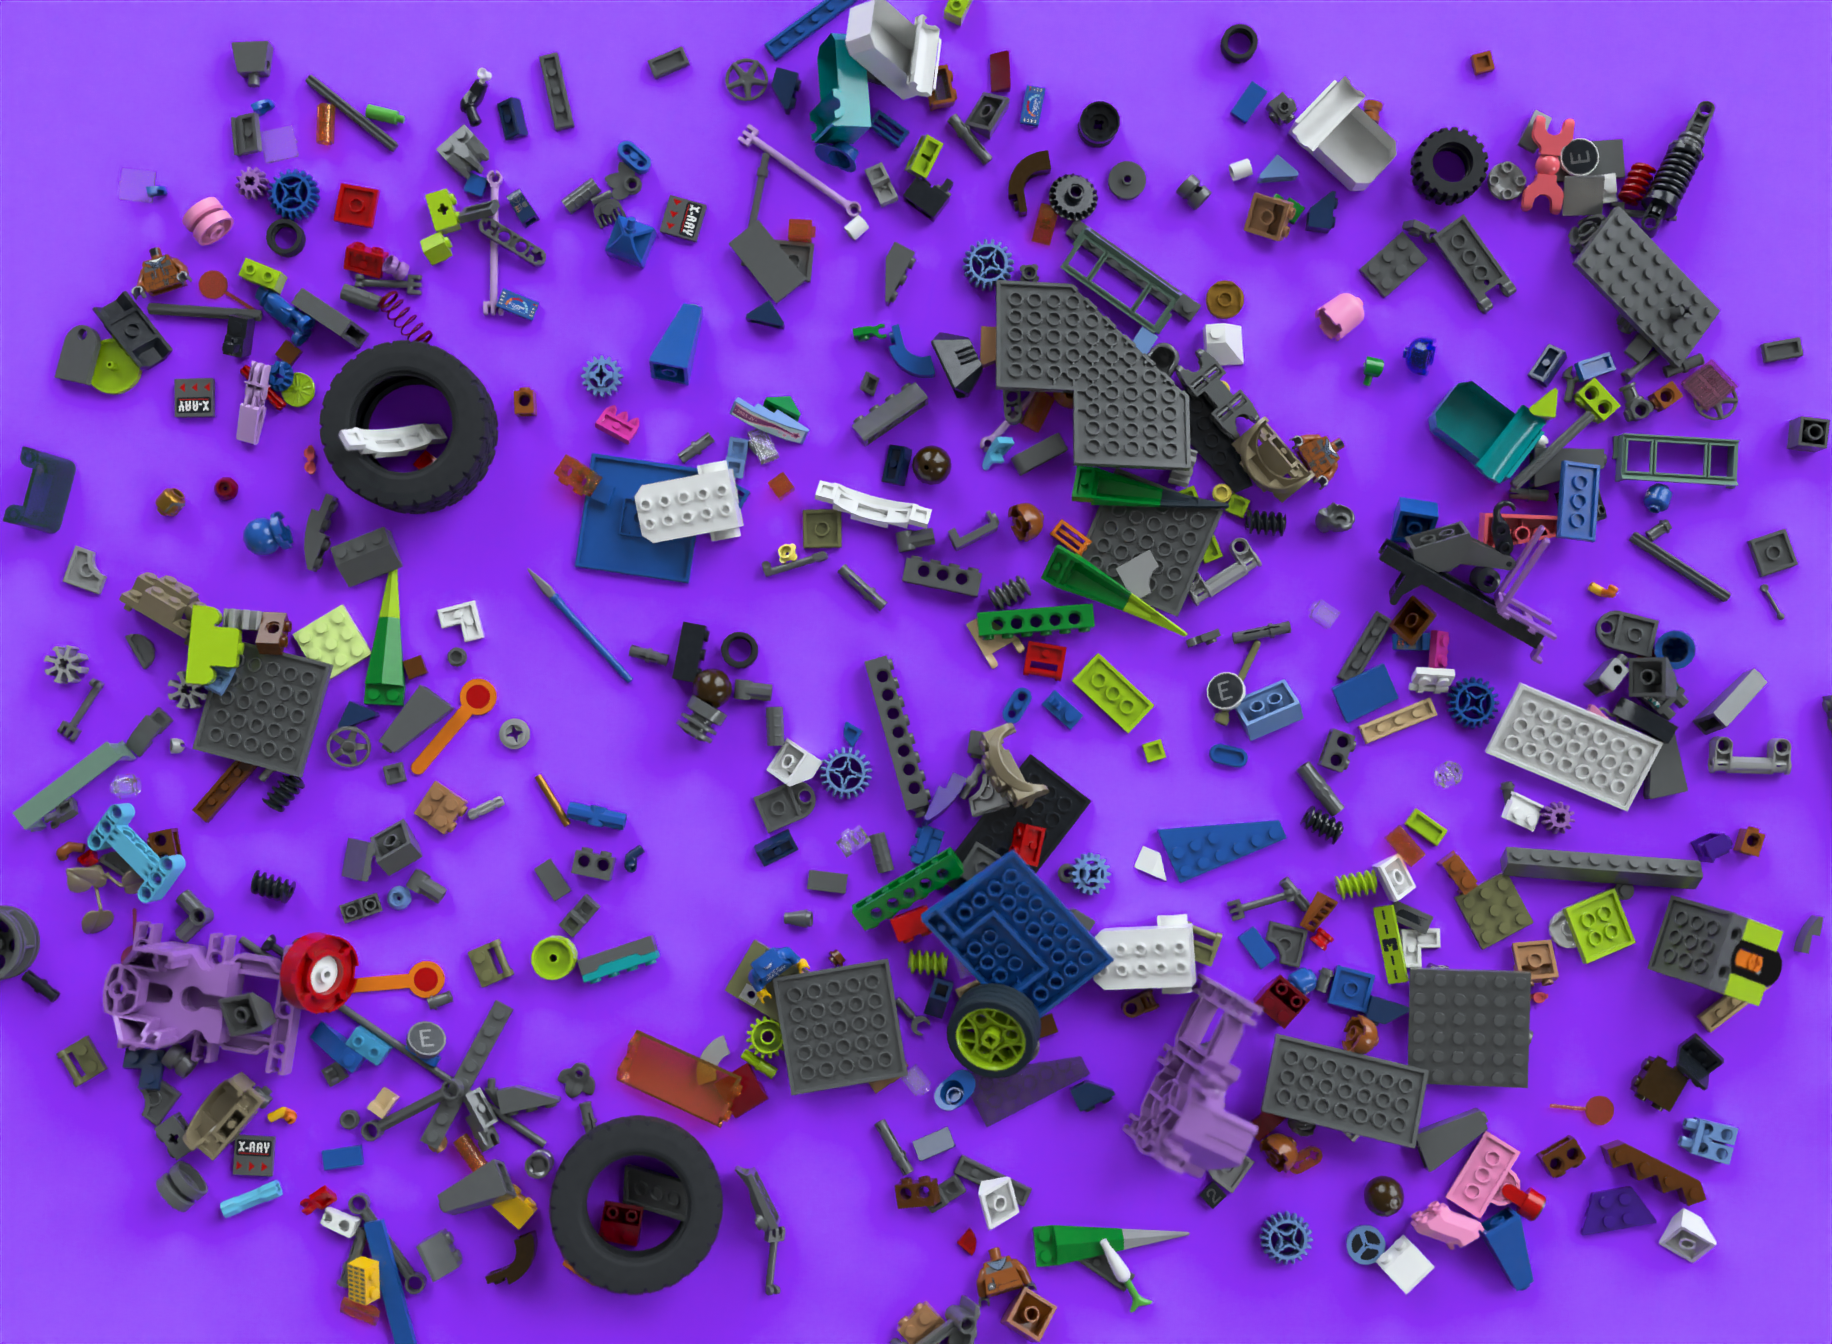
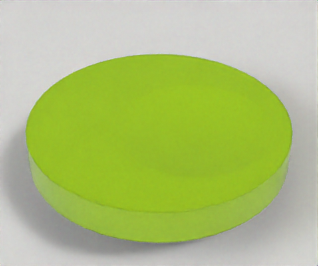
[91,338,142,395]

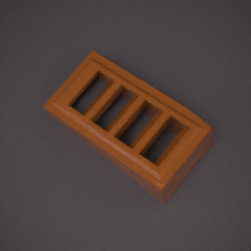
[1300,891,1338,933]

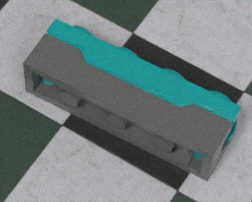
[577,935,660,984]

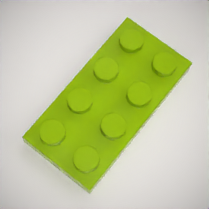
[1072,653,1155,734]

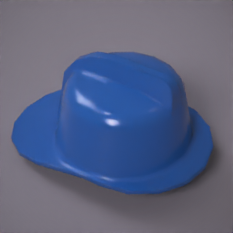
[815,141,859,173]
[934,1069,976,1111]

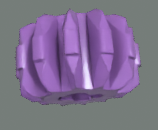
[235,166,270,200]
[1541,801,1575,834]

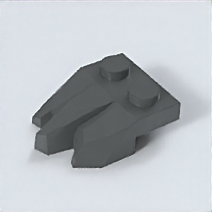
[436,124,490,180]

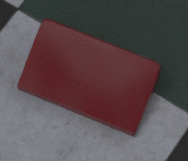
[990,50,1011,93]

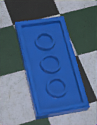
[1556,460,1600,542]

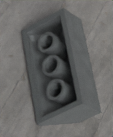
[852,382,928,447]

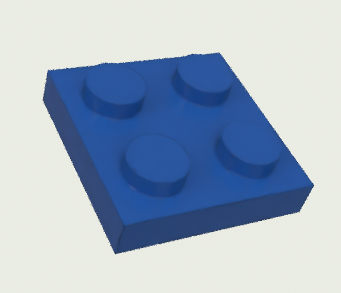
[1327,964,1375,1013]

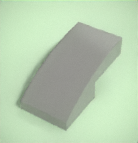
[865,162,899,208]

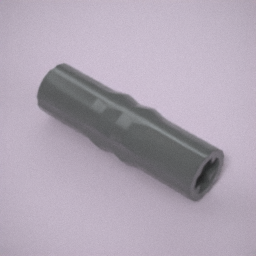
[1296,761,1345,817]

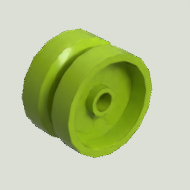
[531,935,578,980]

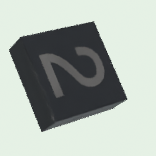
[1199,1180,1227,1209]

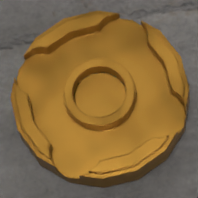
[1205,280,1244,319]

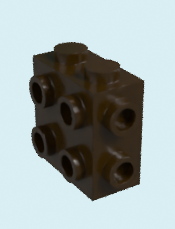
[1630,1055,1689,1112]

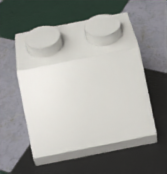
[1375,1234,1435,1294]

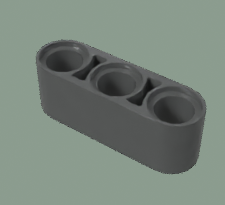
[1011,433,1068,476]

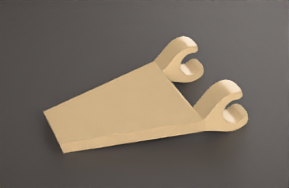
[966,619,1025,669]

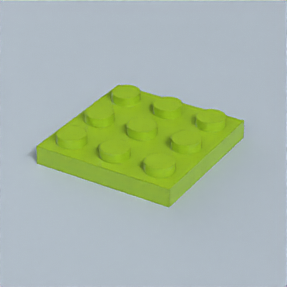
[1562,888,1636,964]

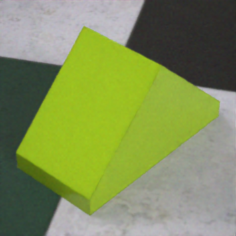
[1529,387,1558,420]

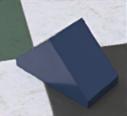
[746,300,785,330]
[338,701,380,728]

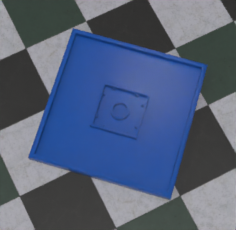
[575,453,699,583]

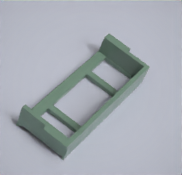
[1060,225,1183,334]
[1612,433,1740,489]
[13,740,137,832]

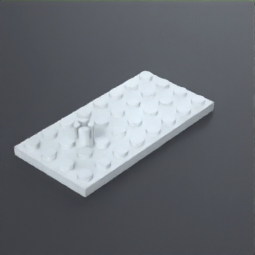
[1485,682,1663,811]

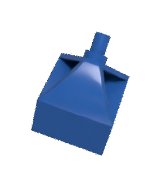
[605,215,657,269]

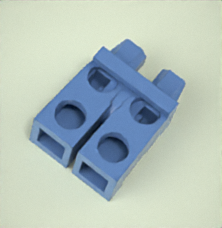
[1677,1116,1739,1165]

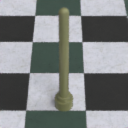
[1213,640,1261,726]

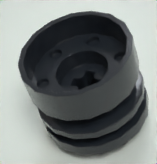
[1078,101,1120,148]

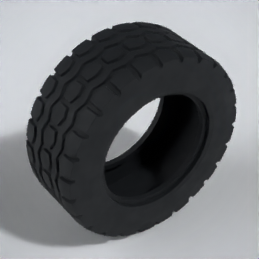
[319,340,498,514]
[549,1115,723,1295]

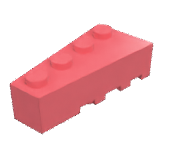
[1478,513,1557,548]

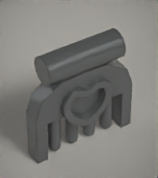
[591,190,627,228]

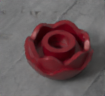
[214,477,239,501]

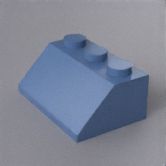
[1235,679,1304,741]

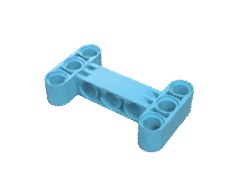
[87,803,186,903]

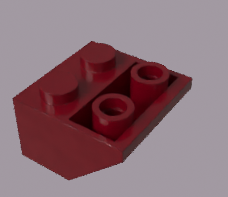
[1253,974,1310,1029]
[599,1200,644,1247]

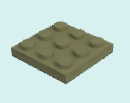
[1453,872,1534,950]

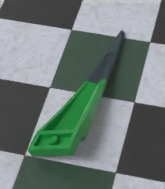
[1072,466,1229,509]

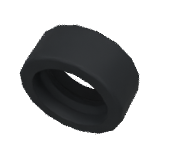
[1220,24,1258,64]
[266,218,306,257]
[721,632,758,669]

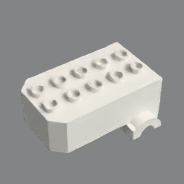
[845,0,942,100]
[1288,76,1397,191]
[634,460,744,543]
[1093,914,1197,994]

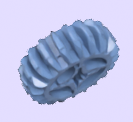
[962,239,1014,291]
[820,747,872,799]
[1259,1211,1313,1265]

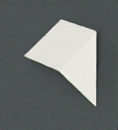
[1134,846,1167,881]

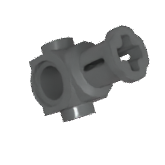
[1618,382,1654,422]

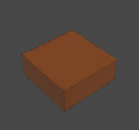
[1470,51,1495,75]

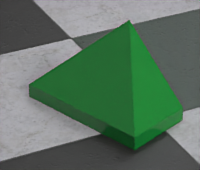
[763,396,801,422]

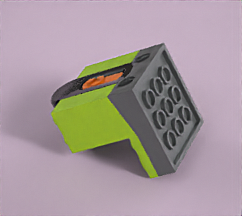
[1647,895,1783,1006]

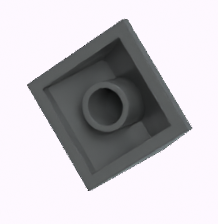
[965,92,1010,140]

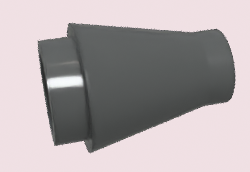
[784,909,813,928]

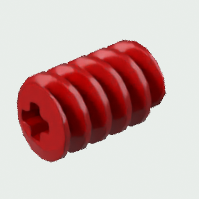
[1618,162,1656,206]

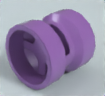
[382,255,409,281]

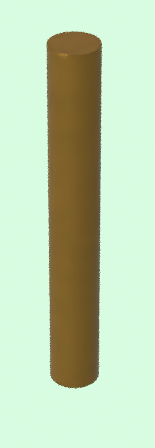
[535,774,571,827]

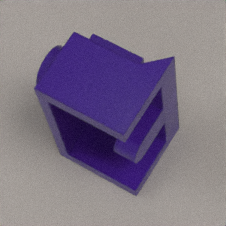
[1691,832,1733,863]

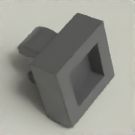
[321,1062,349,1087]

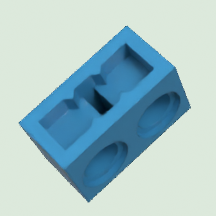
[345,1025,393,1066]

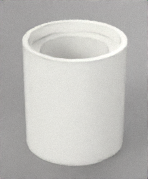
[1228,159,1253,181]
[844,215,869,241]

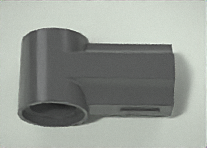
[895,528,935,552]
[733,679,773,701]
[406,868,448,904]

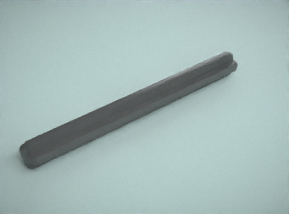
[305,74,398,152]
[147,303,263,321]
[1510,411,1595,490]
[1629,532,1731,602]

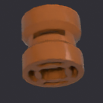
[1363,100,1383,124]

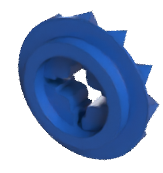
[268,361,294,392]

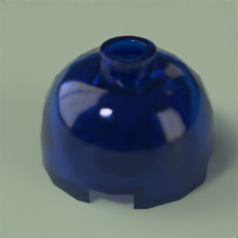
[1403,337,1436,377]

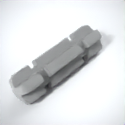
[467,796,505,820]

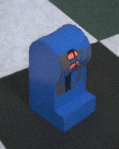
[1392,633,1430,651]

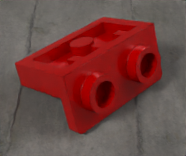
[343,242,389,279]
[1009,822,1046,867]

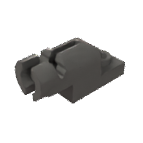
[461,1087,500,1153]

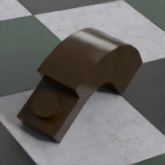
[1008,150,1051,217]

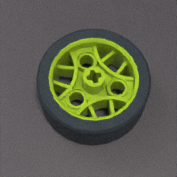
[947,983,1041,1078]

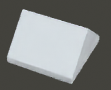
[1372,853,1416,902]
[978,1177,1020,1230]

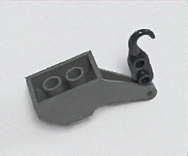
[1405,500,1516,573]

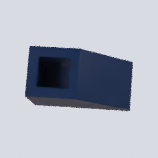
[771,67,802,115]
[1305,191,1338,234]
[923,976,954,1019]
[1069,1080,1115,1112]

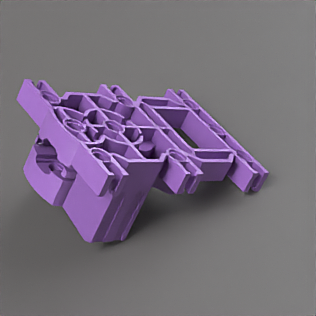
[103,921,301,1076]
[1122,973,1263,1178]

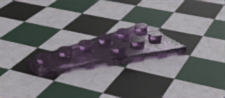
[971,1056,1090,1127]

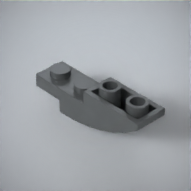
[304,493,338,572]

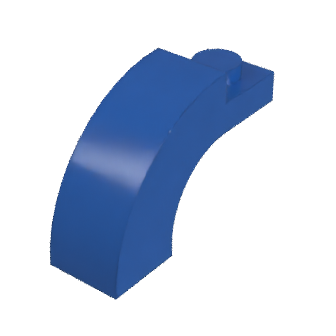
[889,324,935,378]

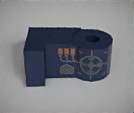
[506,188,540,228]

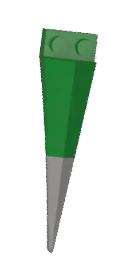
[1032,1225,1190,1267]

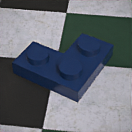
[123,1048,167,1090]

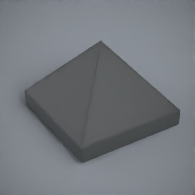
[860,371,880,396]

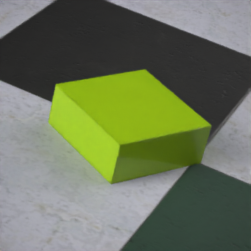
[1225,493,1251,519]
[1142,739,1166,763]

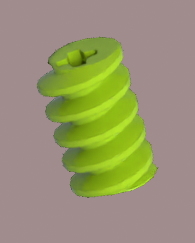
[1334,869,1377,900]
[908,949,948,977]

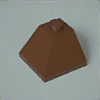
[1388,595,1437,646]

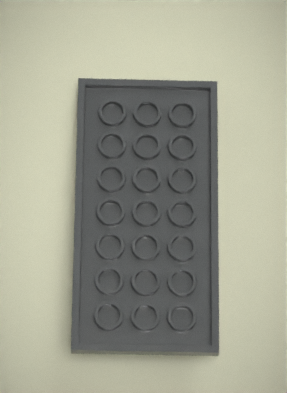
[1572,206,1720,369]
[1260,1034,1429,1148]

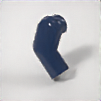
[624,844,645,873]

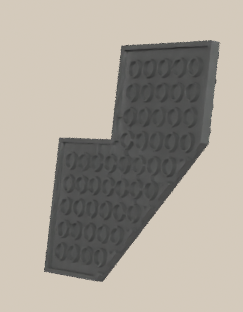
[996,280,1191,471]

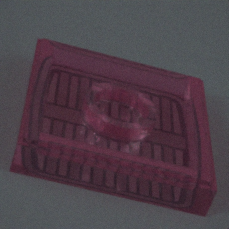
[1681,359,1738,411]

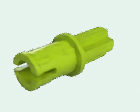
[741,1049,778,1079]

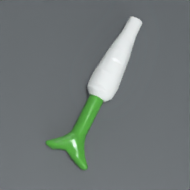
[1100,1239,1153,1313]

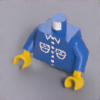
[748,947,810,1003]

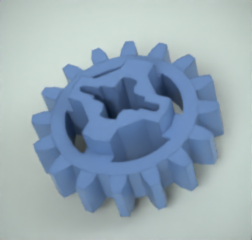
[581,355,624,398]
[1069,852,1111,895]

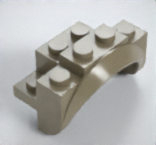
[1232,416,1315,503]
[119,572,207,646]
[979,723,1049,809]
[182,1071,266,1161]

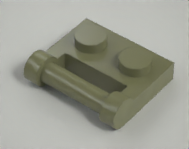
[1188,921,1223,967]
[467,938,514,988]
[56,1035,108,1088]

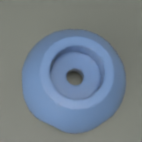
[387,886,412,910]

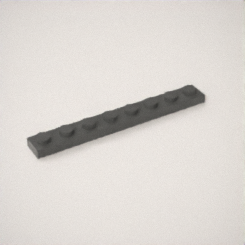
[1065,220,1201,323]
[420,1000,514,1149]

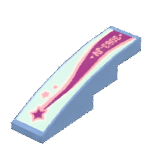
[729,397,810,444]

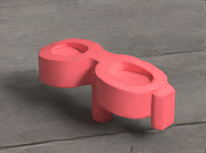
[304,445,316,475]
[1530,992,1548,1003]

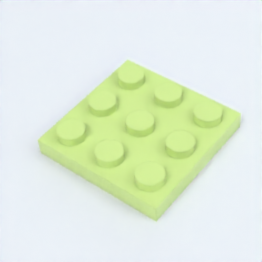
[292,604,372,680]

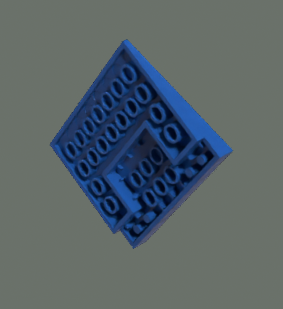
[921,849,1114,1018]

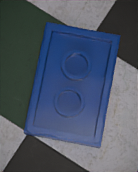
[1331,663,1399,723]

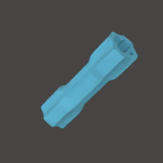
[220,1180,283,1218]

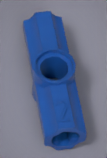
[566,802,627,830]

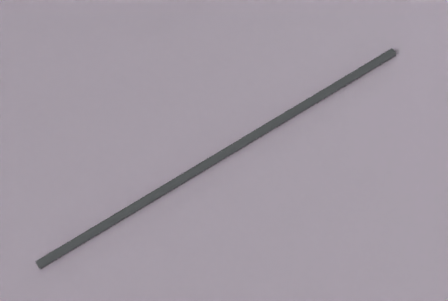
[239,936,547,1148]

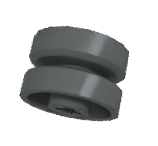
[156,1161,208,1212]

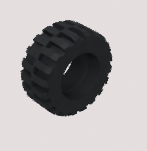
[1410,127,1489,206]

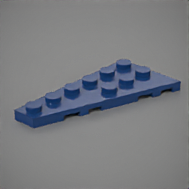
[1157,820,1287,883]

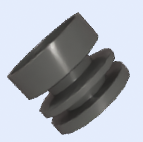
[676,695,728,744]

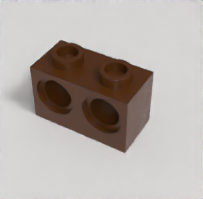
[147,828,183,858]
[1536,1135,1586,1178]
[894,1175,941,1209]

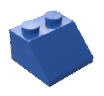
[1390,497,1439,543]

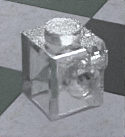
[836,825,871,858]

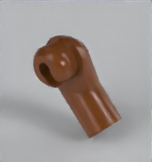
[56,842,86,861]

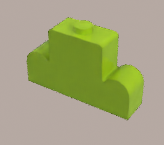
[185,605,244,685]

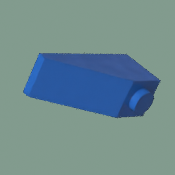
[310,1021,366,1073]

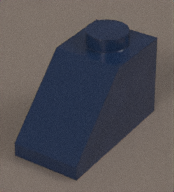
[1363,995,1409,1026]

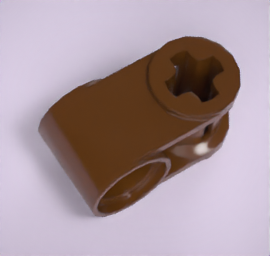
[1120,988,1160,1018]

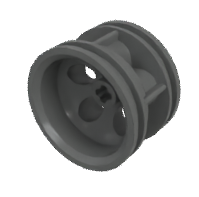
[0,905,40,980]

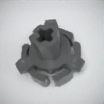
[1568,214,1606,254]

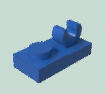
[1042,690,1084,730]

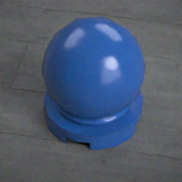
[243,511,293,555]
[1654,630,1696,669]

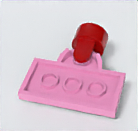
[1445,1131,1546,1222]

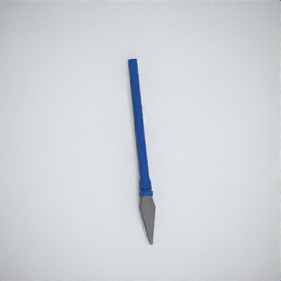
[527,568,633,684]

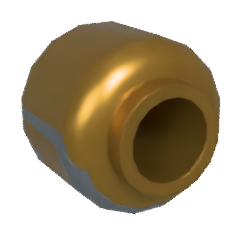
[155,488,185,516]

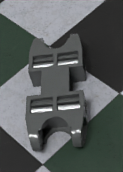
[1175,348,1260,441]

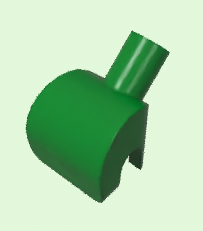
[1363,356,1384,386]

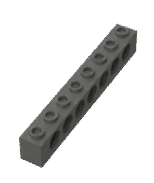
[864,655,931,811]

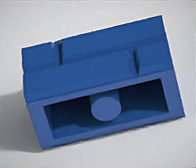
[908,825,945,864]

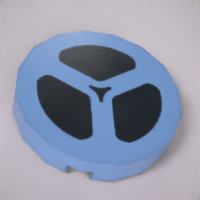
[1346,1225,1386,1265]

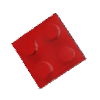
[334,183,380,229]

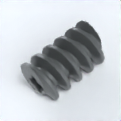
[988,575,1032,610]

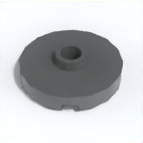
[1108,161,1146,200]

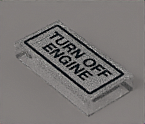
[747,428,779,465]

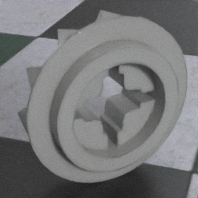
[499,718,530,749]

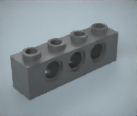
[902,555,982,597]

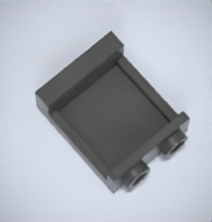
[947,510,1000,552]

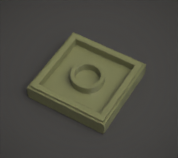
[803,509,842,548]

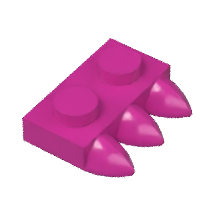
[595,405,640,445]
[1428,630,1450,669]

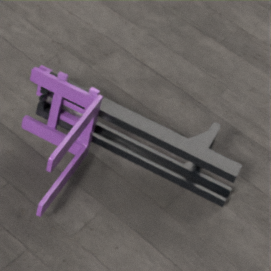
[1378,524,1557,665]

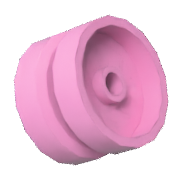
[182,197,234,246]

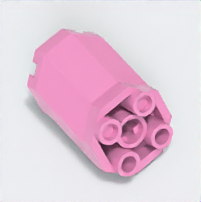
[1410,1201,1484,1250]

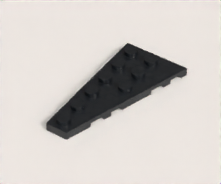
[1182,382,1253,493]

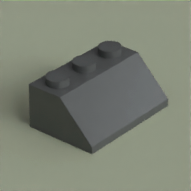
[330,527,403,588]

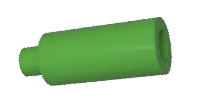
[365,104,405,125]

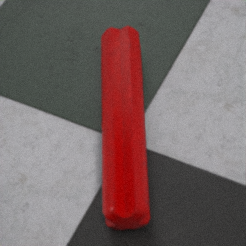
[240,365,286,411]

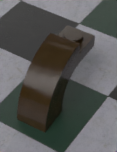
[485,1230,538,1285]

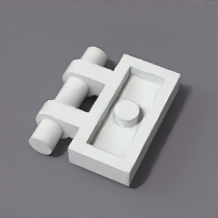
[1408,667,1455,694]

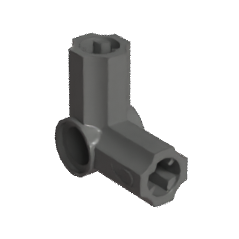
[175,889,214,943]

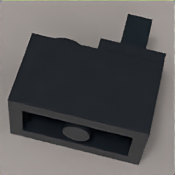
[903,177,954,222]
[222,313,256,358]

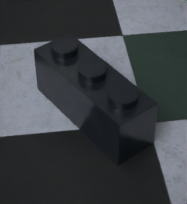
[672,621,710,683]

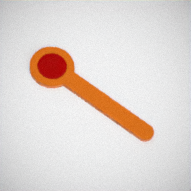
[411,679,497,775]
[353,961,445,998]

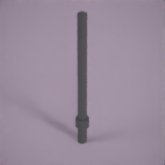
[741,153,770,267]

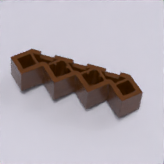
[1600,1139,1707,1206]

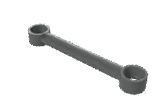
[361,1078,464,1141]
[348,1192,427,1294]

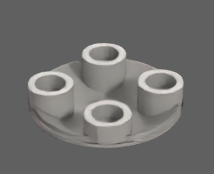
[1487,161,1527,201]

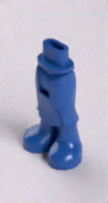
[255,286,316,347]

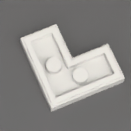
[437,600,485,643]
[1400,928,1441,968]

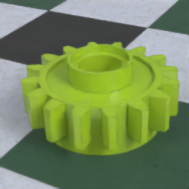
[746,1016,784,1059]

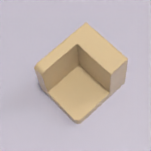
[367,1087,400,1119]

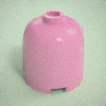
[1315,293,1365,341]

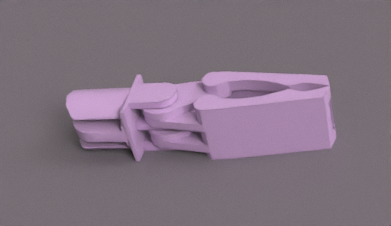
[236,361,271,445]

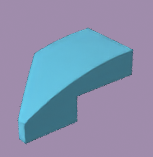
[982,437,1015,470]

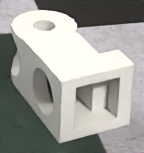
[320,1207,363,1238]

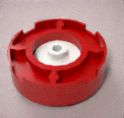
[280,932,359,1014]

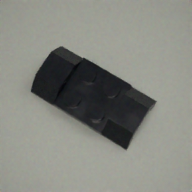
[92,290,173,370]

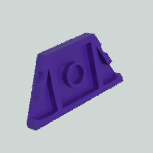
[1580,1186,1657,1236]

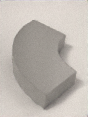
[697,1035,730,1085]

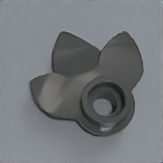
[605,162,642,200]
[558,1062,595,1098]

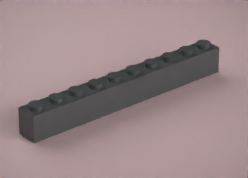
[1500,847,1703,889]

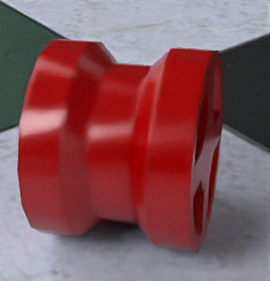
[1310,927,1335,951]

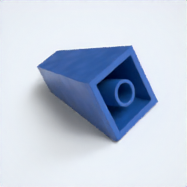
[649,303,703,385]
[1478,1206,1534,1291]

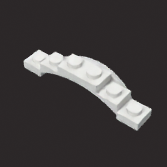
[338,423,448,458]
[815,480,932,529]

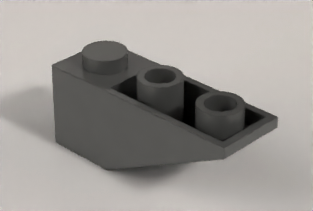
[885,242,917,306]
[496,1085,561,1116]

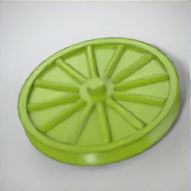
[281,372,315,407]

